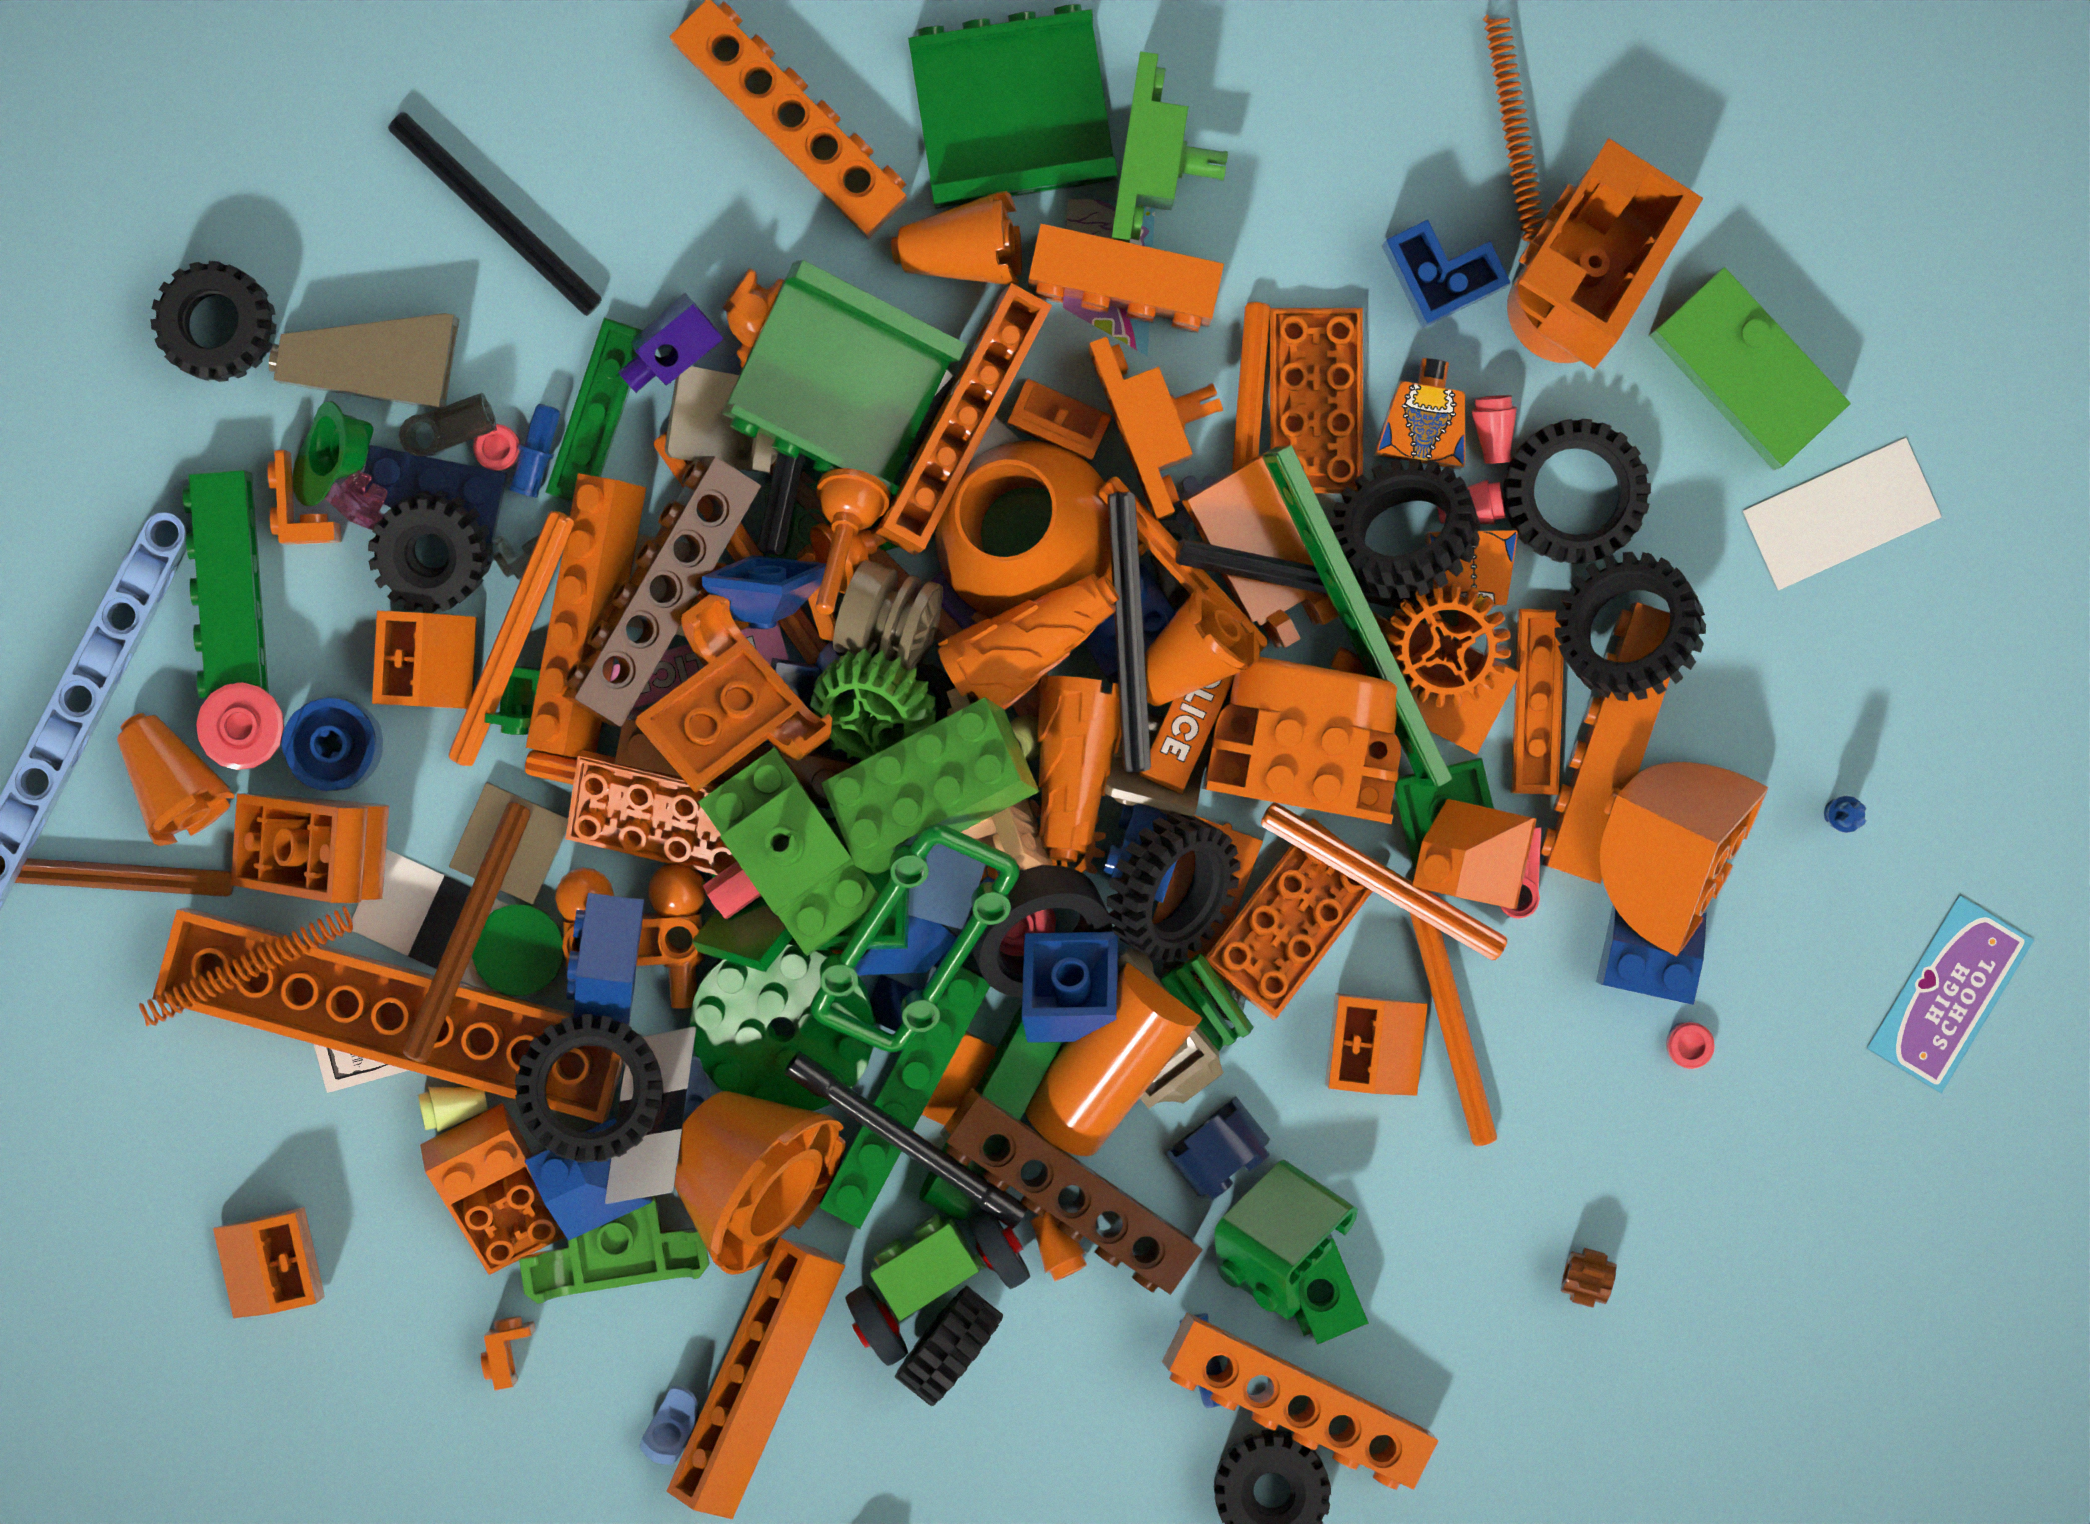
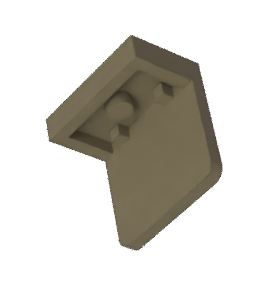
[665,366,778,472]
[1104,713,1214,816]

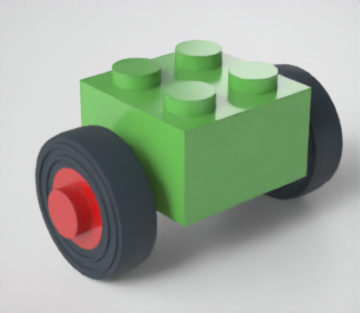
[845,1210,1030,1366]

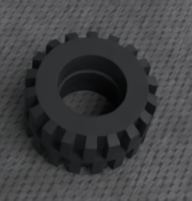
[150,261,277,382]

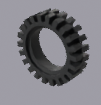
[1503,418,1651,564]
[1330,458,1481,599]
[1555,552,1706,701]
[1107,813,1240,962]
[515,1014,663,1163]

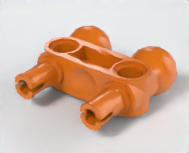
[555,864,706,1009]

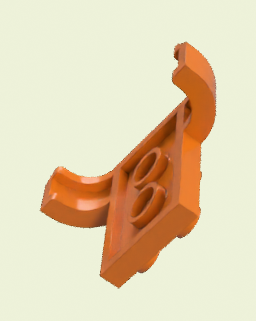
[635,594,832,793]

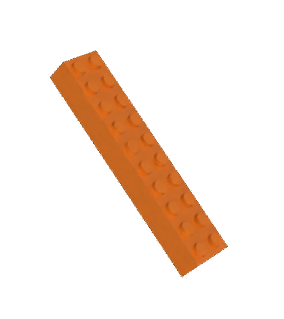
[152,907,624,1124]

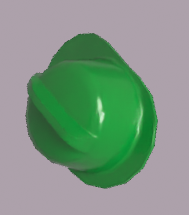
[292,401,374,506]

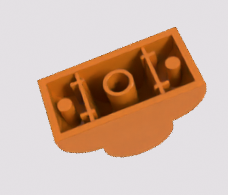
[231,793,389,903]

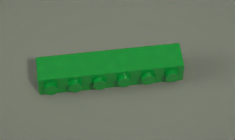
[182,470,269,699]
[819,964,990,1229]

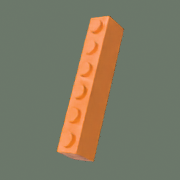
[526,473,647,757]
[1540,602,1670,884]
[666,1237,846,1520]

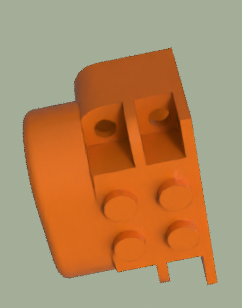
[1507,138,1704,369]
[1202,656,1401,824]

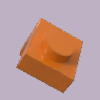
[481,1316,536,1391]

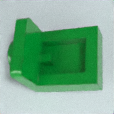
[484,665,540,735]

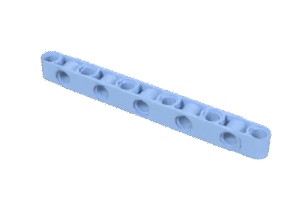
[0,512,189,910]

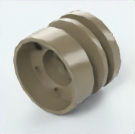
[833,559,943,671]

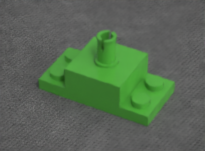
[1111,51,1228,243]
[698,747,879,956]

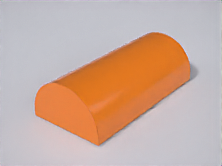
[1024,962,1202,1156]

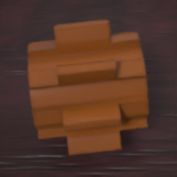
[1561,1248,1617,1308]

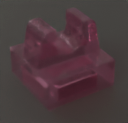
[325,470,388,530]

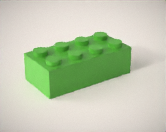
[821,697,1039,876]

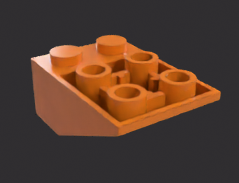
[420,1103,566,1275]

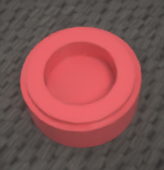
[473,424,521,471]
[1666,1022,1715,1069]

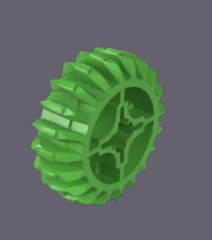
[810,648,937,762]

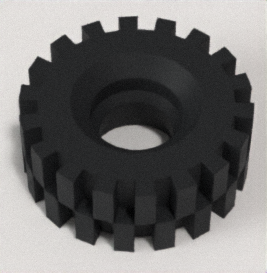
[368,491,493,613]
[895,1285,1003,1407]
[1213,1430,1331,1524]

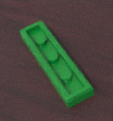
[545,317,643,502]

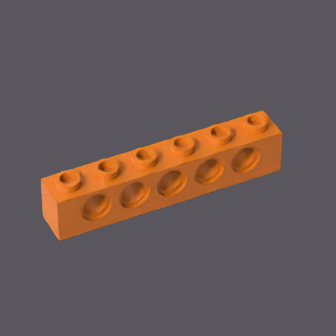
[669,0,907,240]
[874,283,1052,556]
[1162,1312,1439,1490]

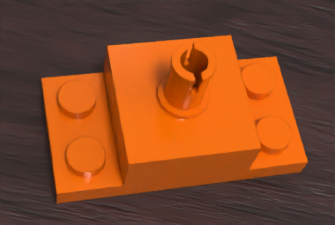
[1088,336,1223,521]

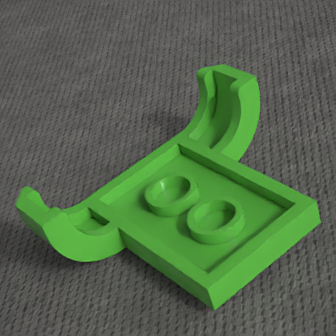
[519,1196,710,1304]

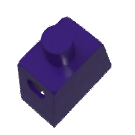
[618,293,723,393]

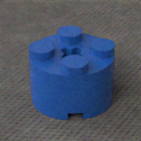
[282,698,383,791]

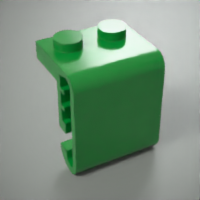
[1214,1159,1358,1320]

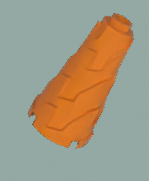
[937,574,1120,711]
[1037,676,1121,862]

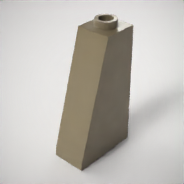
[269,313,460,410]

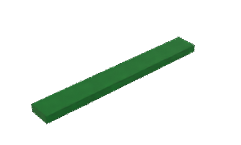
[1262,445,1452,787]

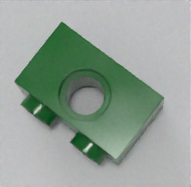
[1294,1233,1369,1345]

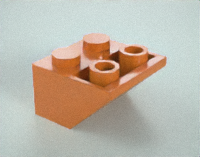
[372,610,477,709]
[1325,993,1428,1096]
[213,1207,325,1318]

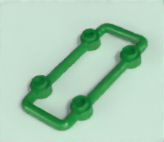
[811,824,1020,1052]

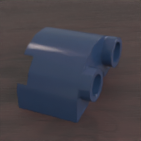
[1164,1096,1270,1200]

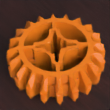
[1385,582,1511,708]

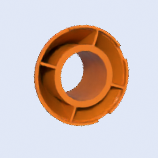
[935,441,1111,618]
[674,1091,846,1275]

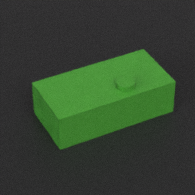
[1649,267,1851,470]

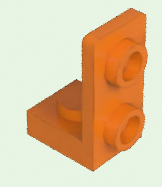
[268,450,341,545]

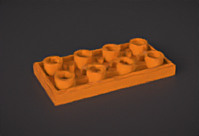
[1269,308,1363,494]
[565,750,737,875]
[1205,818,1373,1020]

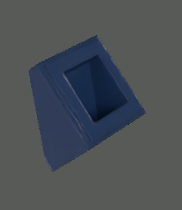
[870,974,918,1032]

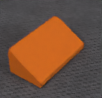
[922,1031,997,1125]

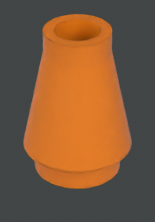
[1030,1212,1087,1282]

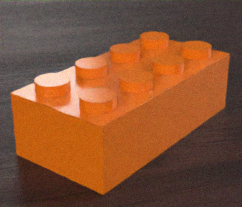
[1028,223,1224,333]

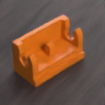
[1007,378,1112,463]

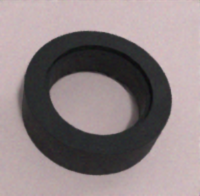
[969,866,1113,998]

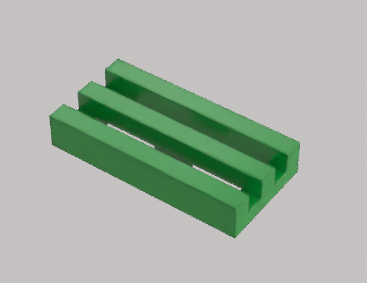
[1161,953,1254,1051]

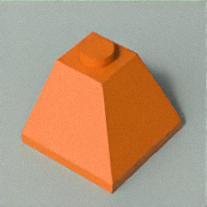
[1412,799,1537,909]

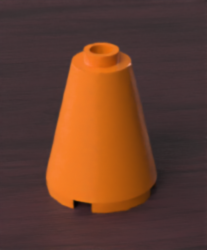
[891,191,1022,285]
[1144,587,1260,706]
[117,713,235,846]

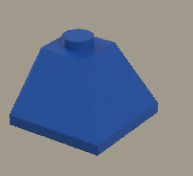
[702,555,826,629]
[856,915,958,975]
[1022,932,1119,1042]
[524,1117,654,1241]

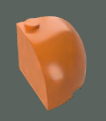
[1600,762,1769,956]

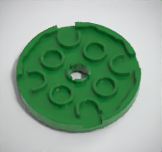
[690,938,876,1111]

